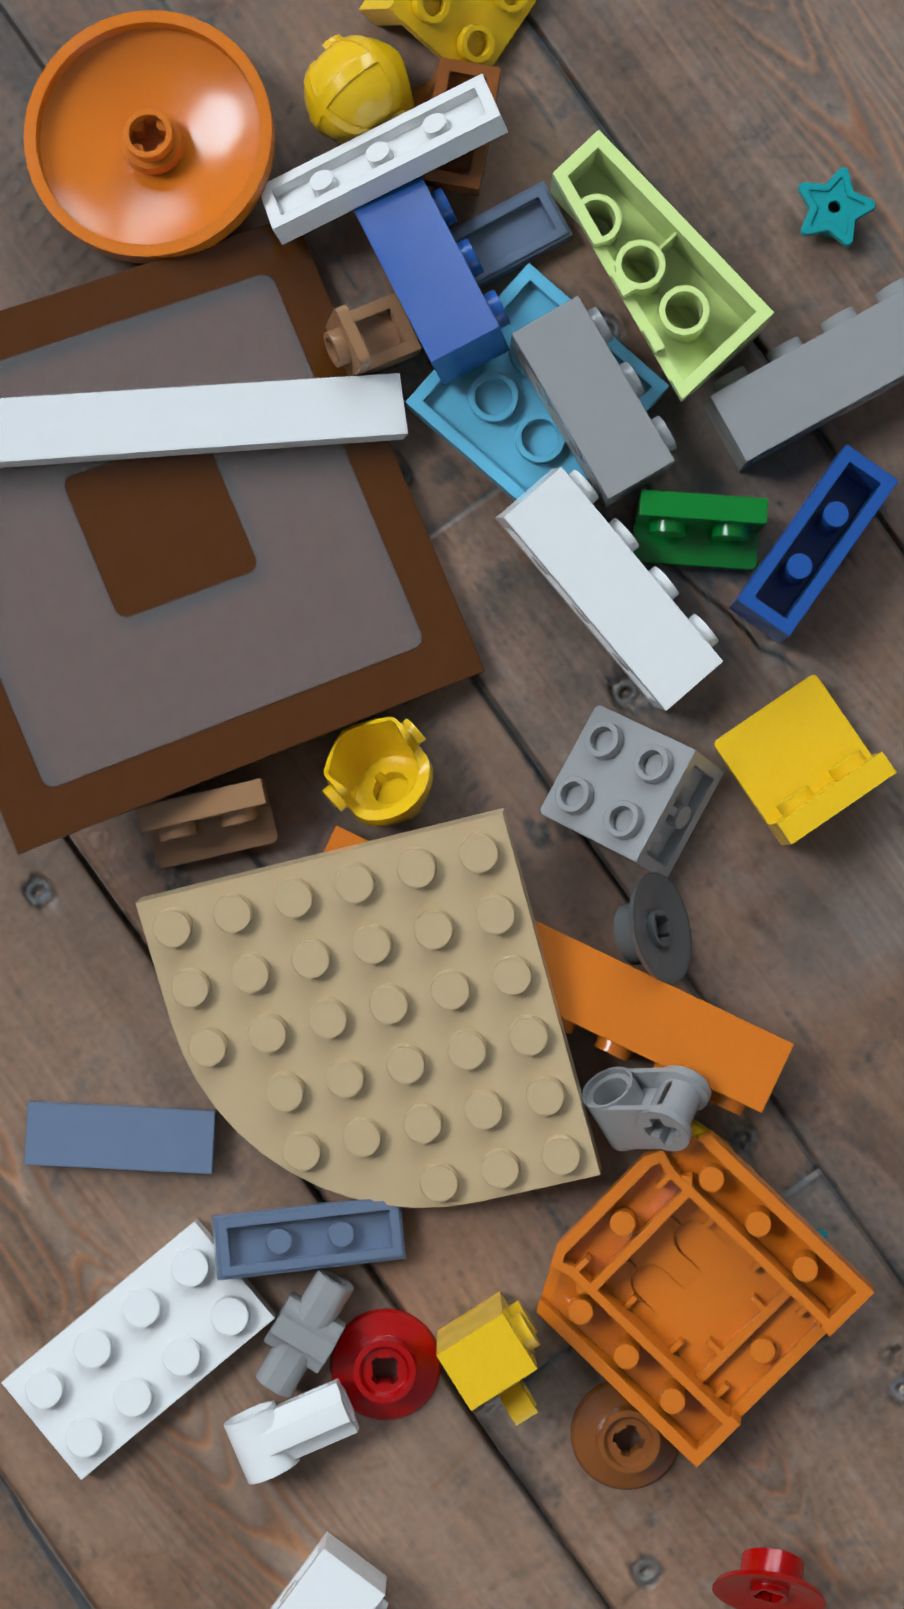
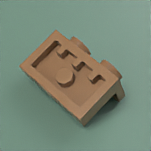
[136,778,279,869]

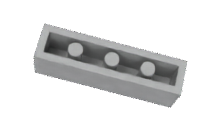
[704,277,904,472]

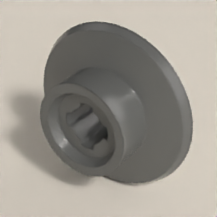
[614,872,692,984]

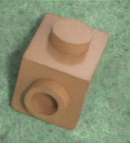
[323,293,422,376]

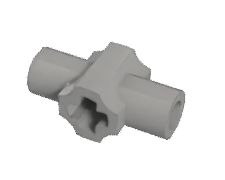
[256,1268,354,1397]

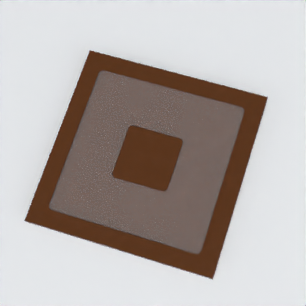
[0,224,485,855]

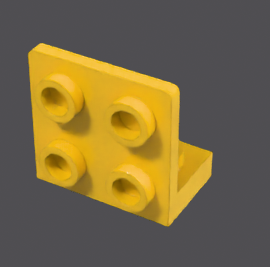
[358,0,537,66]
[713,675,897,846]

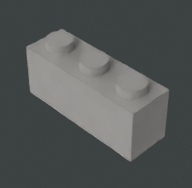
[510,296,677,508]

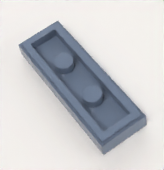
[24,1100,217,1174]
[211,1199,406,1280]

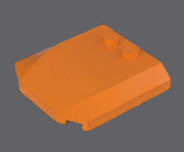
[536,1130,875,1468]

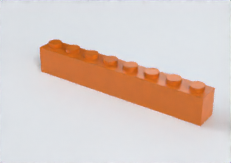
[324,825,794,1116]

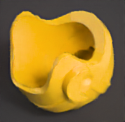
[304,34,415,144]
[322,717,433,826]

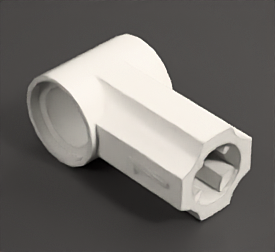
[223,1378,359,1485]

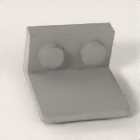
[540,705,724,878]

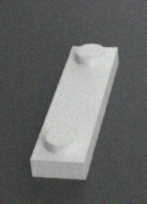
[261,74,508,245]

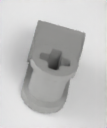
[582,1065,712,1152]

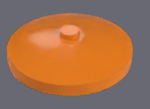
[23,10,276,264]

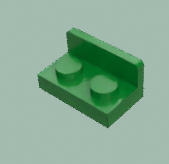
[633,489,768,571]

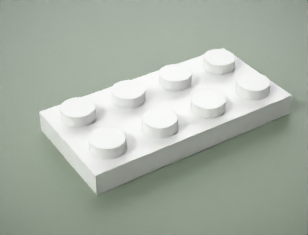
[2,1218,276,1480]

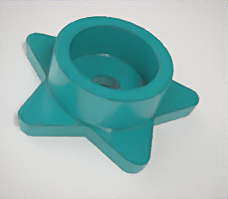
[797,167,876,248]

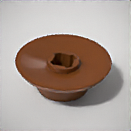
[570,1381,679,1490]

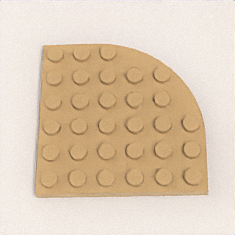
[135,808,602,1208]

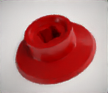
[330,1308,441,1421]
[712,1547,826,1609]

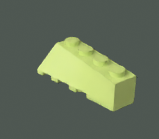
[550,130,774,402]

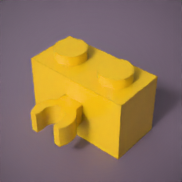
[436,1291,540,1426]

